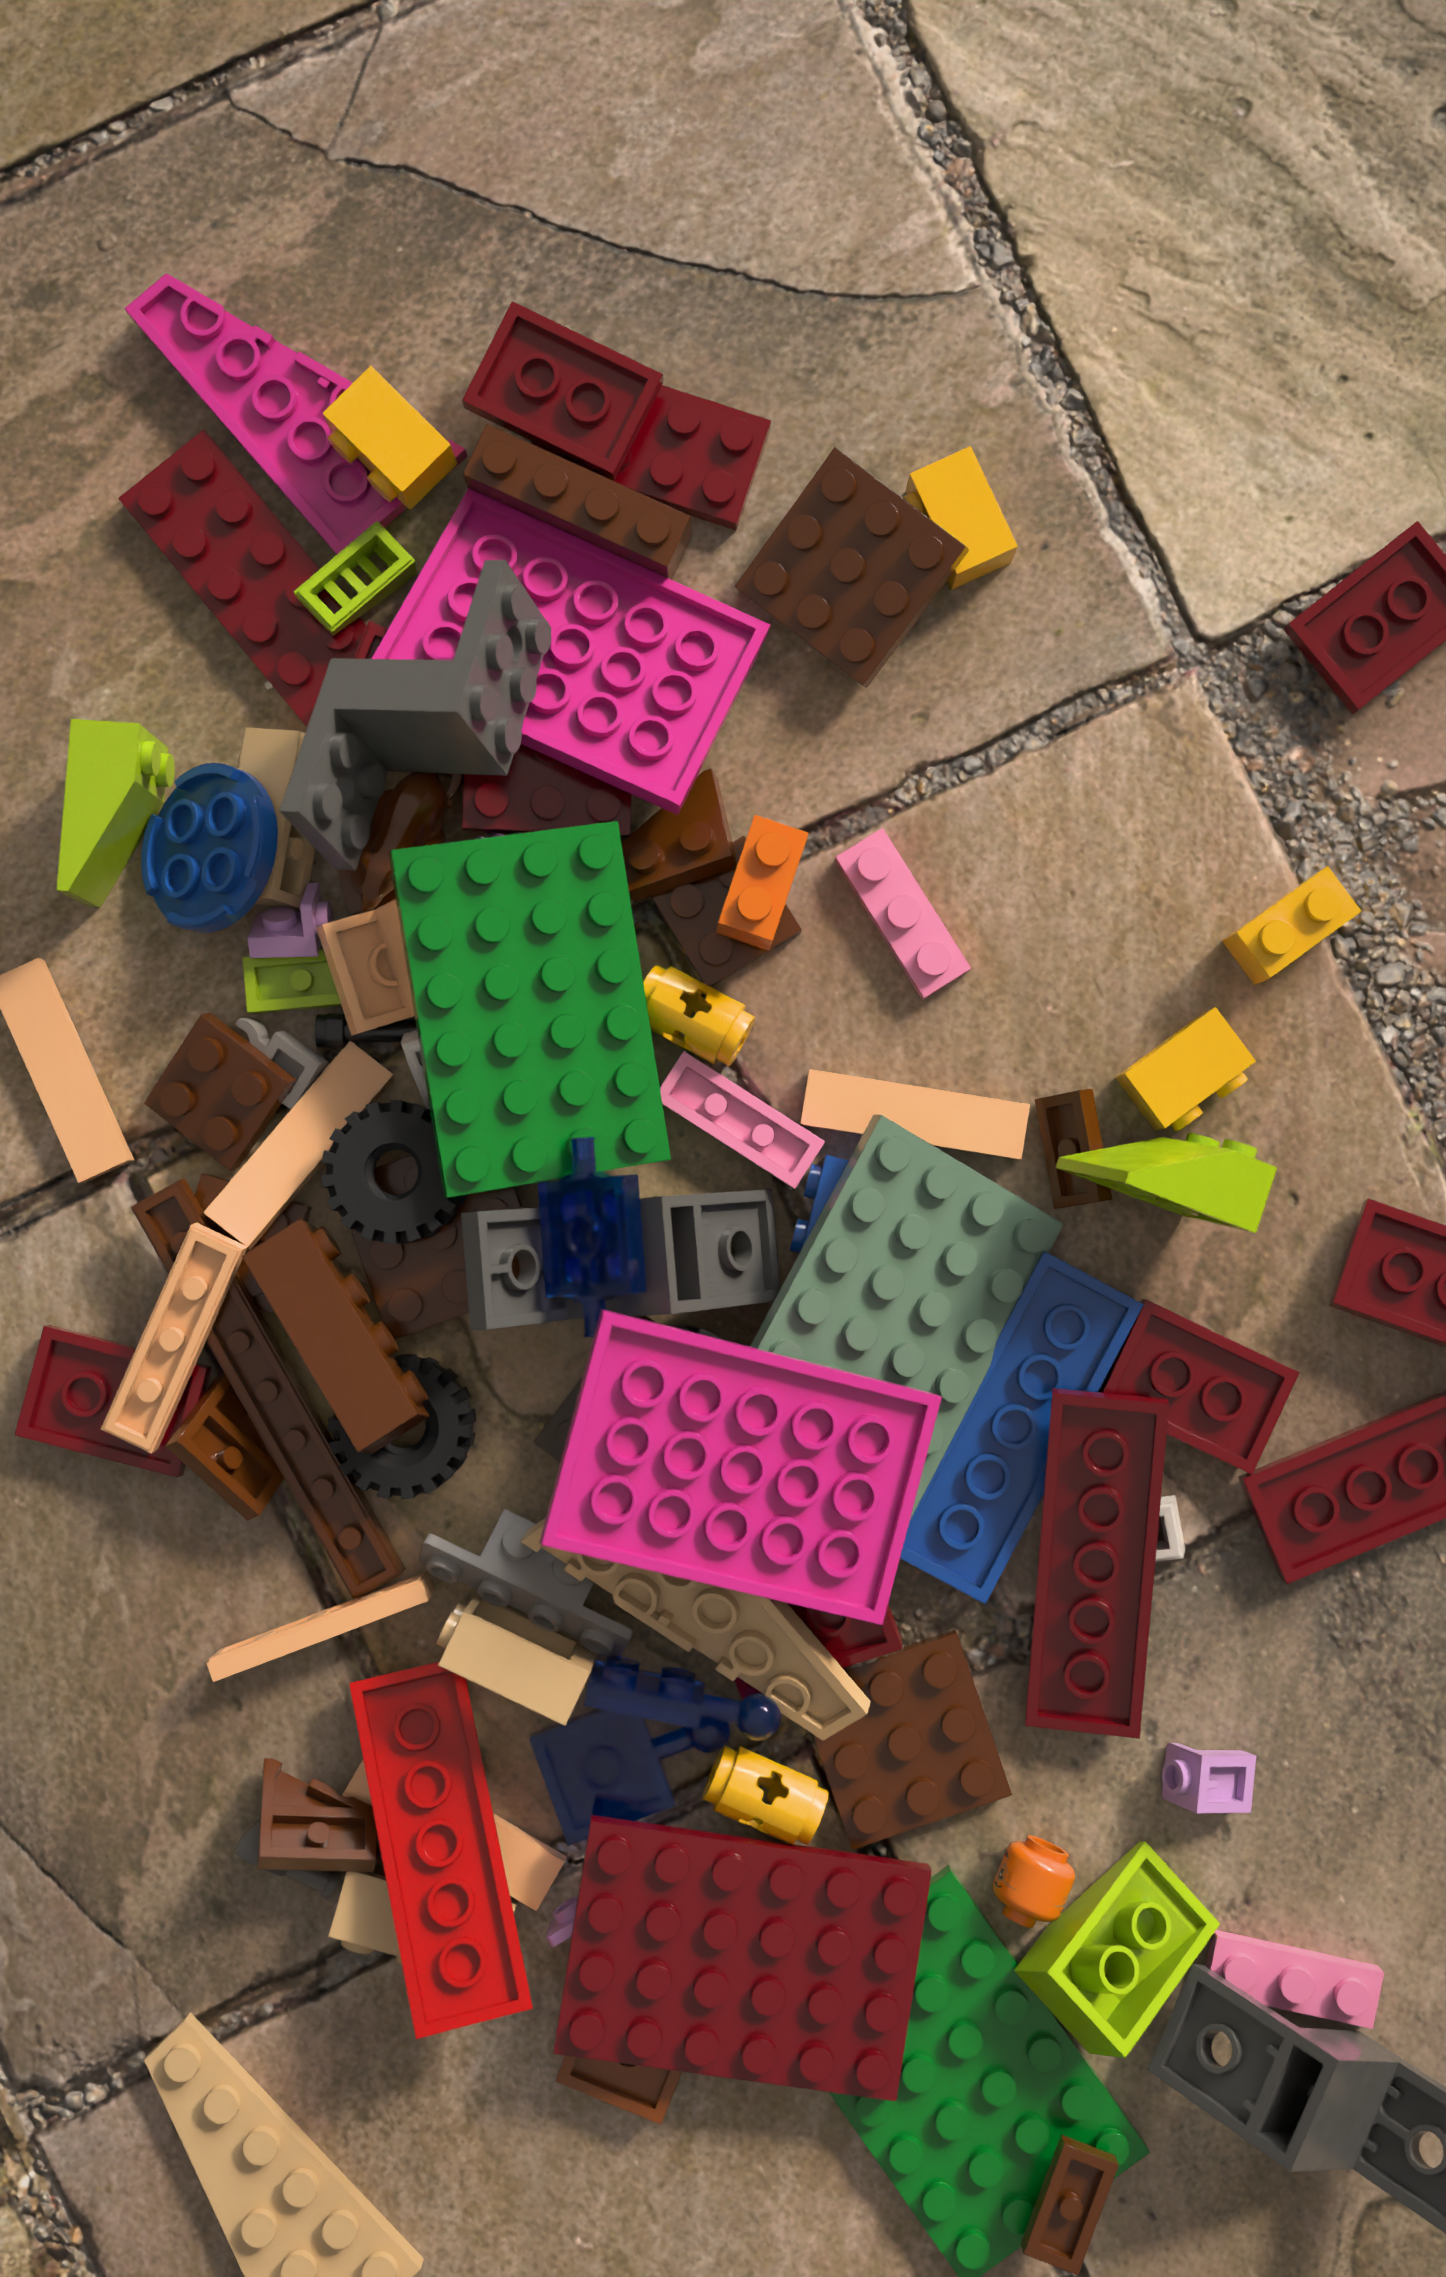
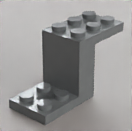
[279,560,552,871]
[461,1189,780,1331]
[1147,1964,1446,2234]

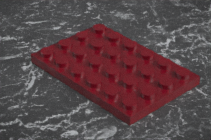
[553,1815,932,2101]

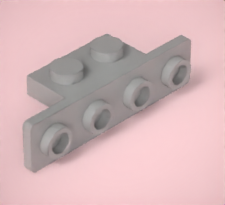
[419,1509,633,1657]

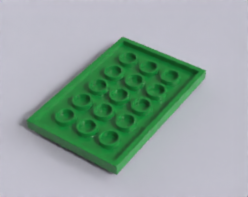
[388,821,671,1198]
[829,1865,1150,2277]

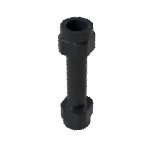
[315,1014,417,1048]

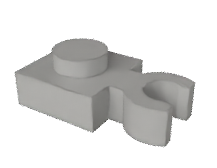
[235,1017,328,1109]

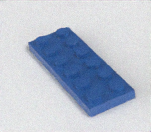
[900,1251,1144,1604]

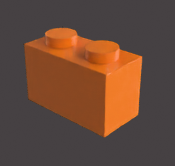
[716,815,809,951]

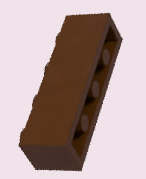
[463,424,692,580]
[242,1219,430,1454]

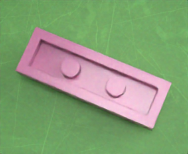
[834,828,971,1000]
[660,1051,825,1189]
[1205,1930,1384,2029]

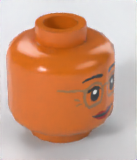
[992,1835,1075,1928]

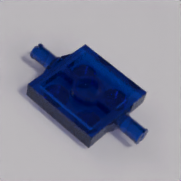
[538,1137,647,1337]

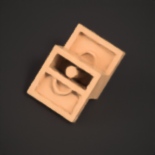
[316,899,415,1036]

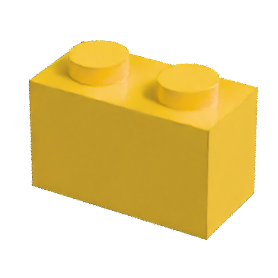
[323,366,457,510]
[902,446,1018,590]
[1222,866,1362,985]
[1115,1007,1256,1132]

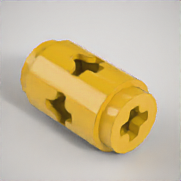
[643,965,755,1066]
[702,1745,829,1845]

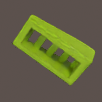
[294,521,416,636]

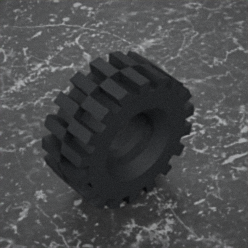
[321,1100,468,1244]
[328,1354,477,1500]

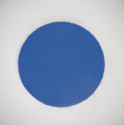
[141,763,278,933]

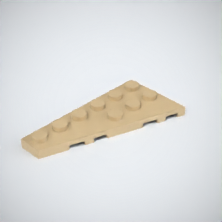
[520,1518,871,1741]
[144,2012,424,2277]

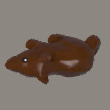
[360,772,463,912]

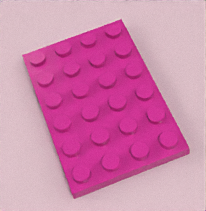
[372,488,770,815]
[540,1309,942,1625]

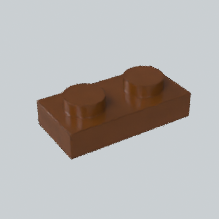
[1035,1088,1112,1209]
[1021,2134,1119,2275]

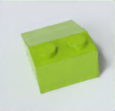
[57,719,175,908]
[1056,1133,1277,1233]
[1014,1841,1220,2058]

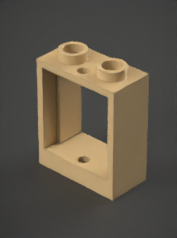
[436,1593,596,1726]

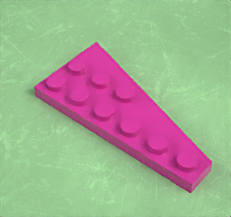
[124,273,468,555]

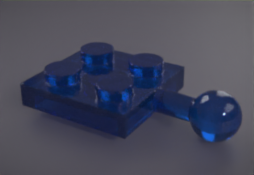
[584,1655,781,1741]
[529,1694,731,1846]

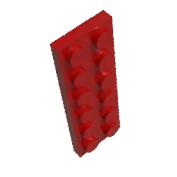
[349,1661,533,2039]

